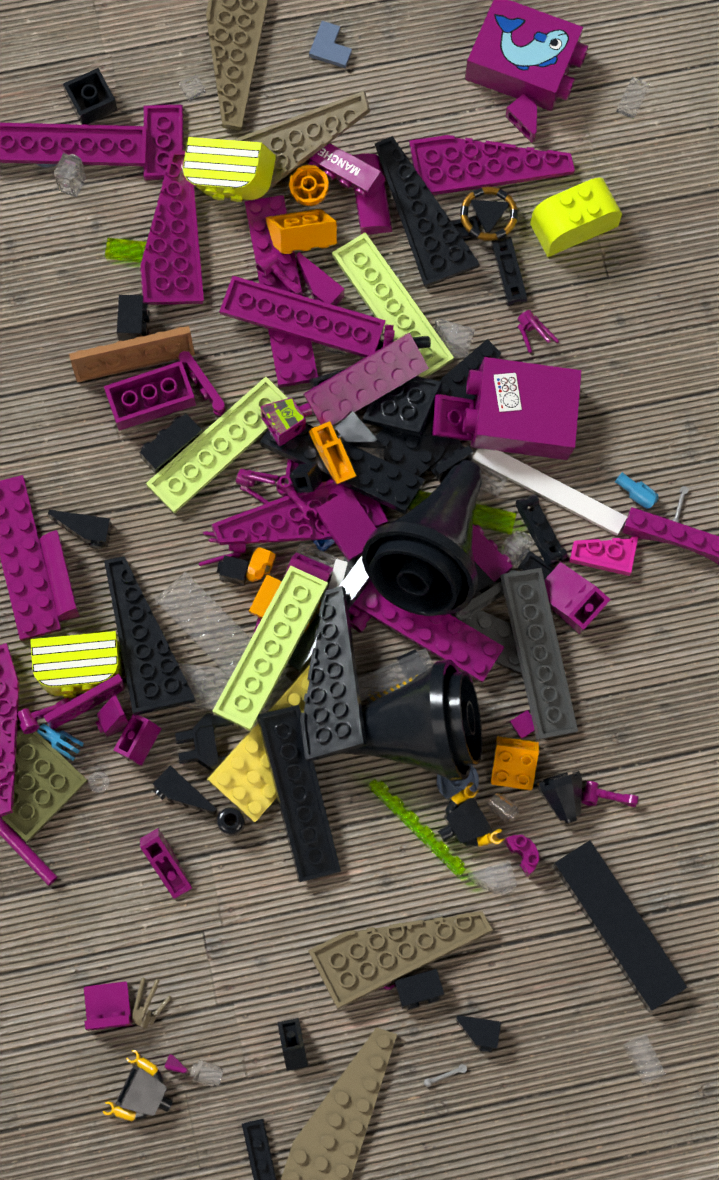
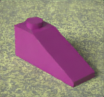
[296,252,345,306]
[96,695,128,737]
[140,828,192,899]

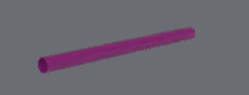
[0,817,58,886]

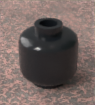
[217,807,245,836]

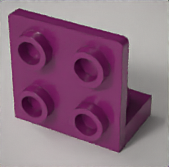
[84,981,132,1031]

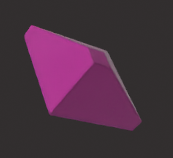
[165,1054,188,1074]

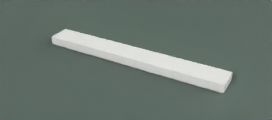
[472,449,627,536]

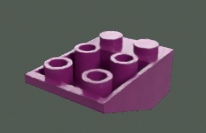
[544,562,611,634]

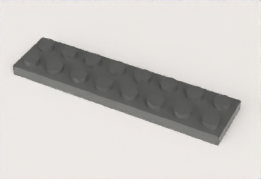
[500,568,578,740]

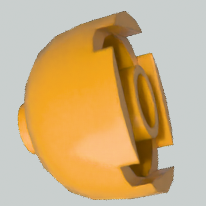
[289,165,329,206]

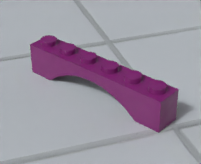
[622,507,719,565]

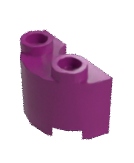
[504,835,539,878]

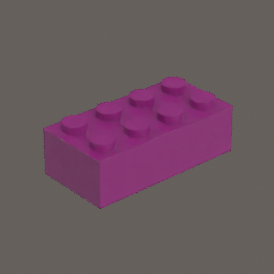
[104,361,196,431]

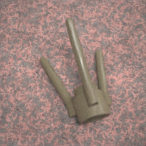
[131,977,171,1029]

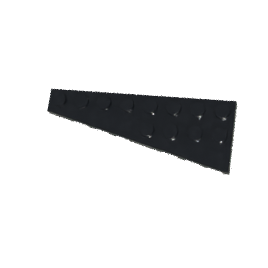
[374,136,480,288]
[104,556,196,716]

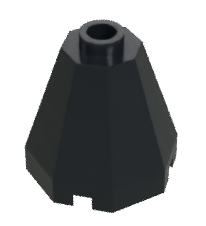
[536,770,582,824]

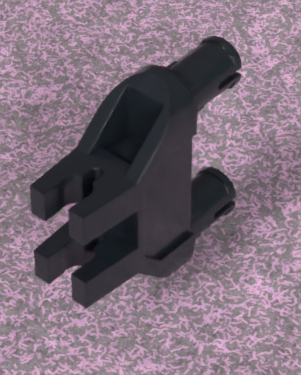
[175,713,234,772]

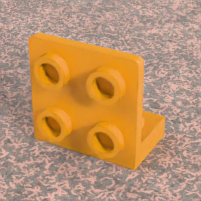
[491,736,539,790]

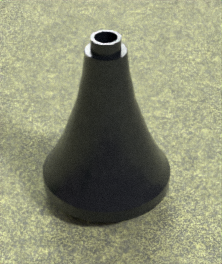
[362,460,482,616]
[339,660,482,781]

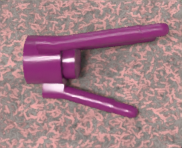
[517,310,559,353]
[236,468,279,504]
[199,531,246,566]

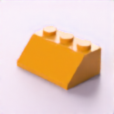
[266,209,337,254]

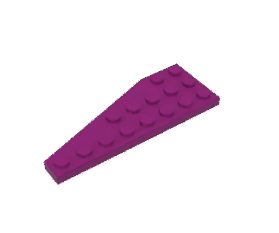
[409,135,575,195]
[140,151,204,305]
[211,479,388,545]
[0,643,20,817]

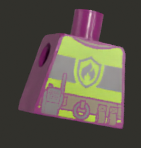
[261,398,313,447]

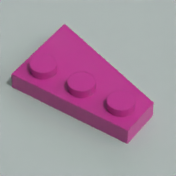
[569,536,638,576]

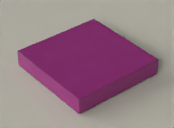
[432,394,474,441]

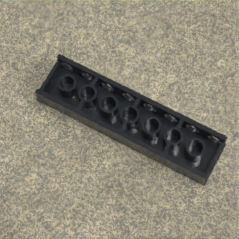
[553,840,688,1012]

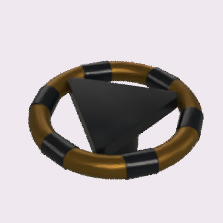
[460,187,518,241]

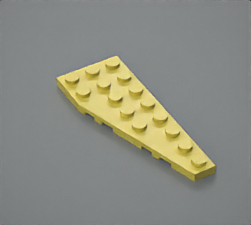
[207,664,310,822]

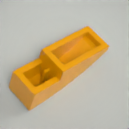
[309,421,356,484]

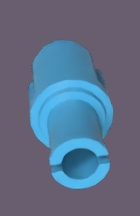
[615,472,659,509]
[37,723,84,761]

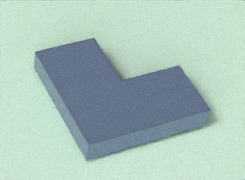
[309,21,352,69]

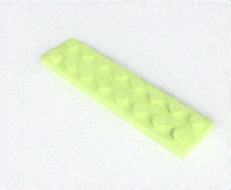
[332,233,454,378]
[146,377,287,514]
[212,566,328,731]

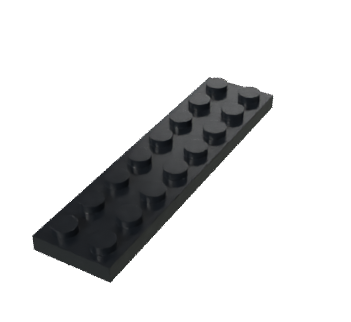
[260,423,425,515]
[258,705,341,883]

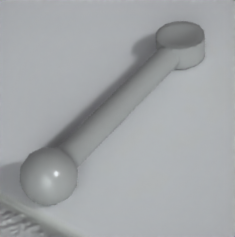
[672,486,688,523]
[424,1064,467,1087]

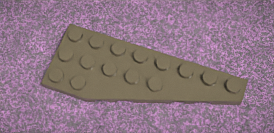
[308,911,493,1010]

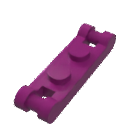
[179,351,225,417]

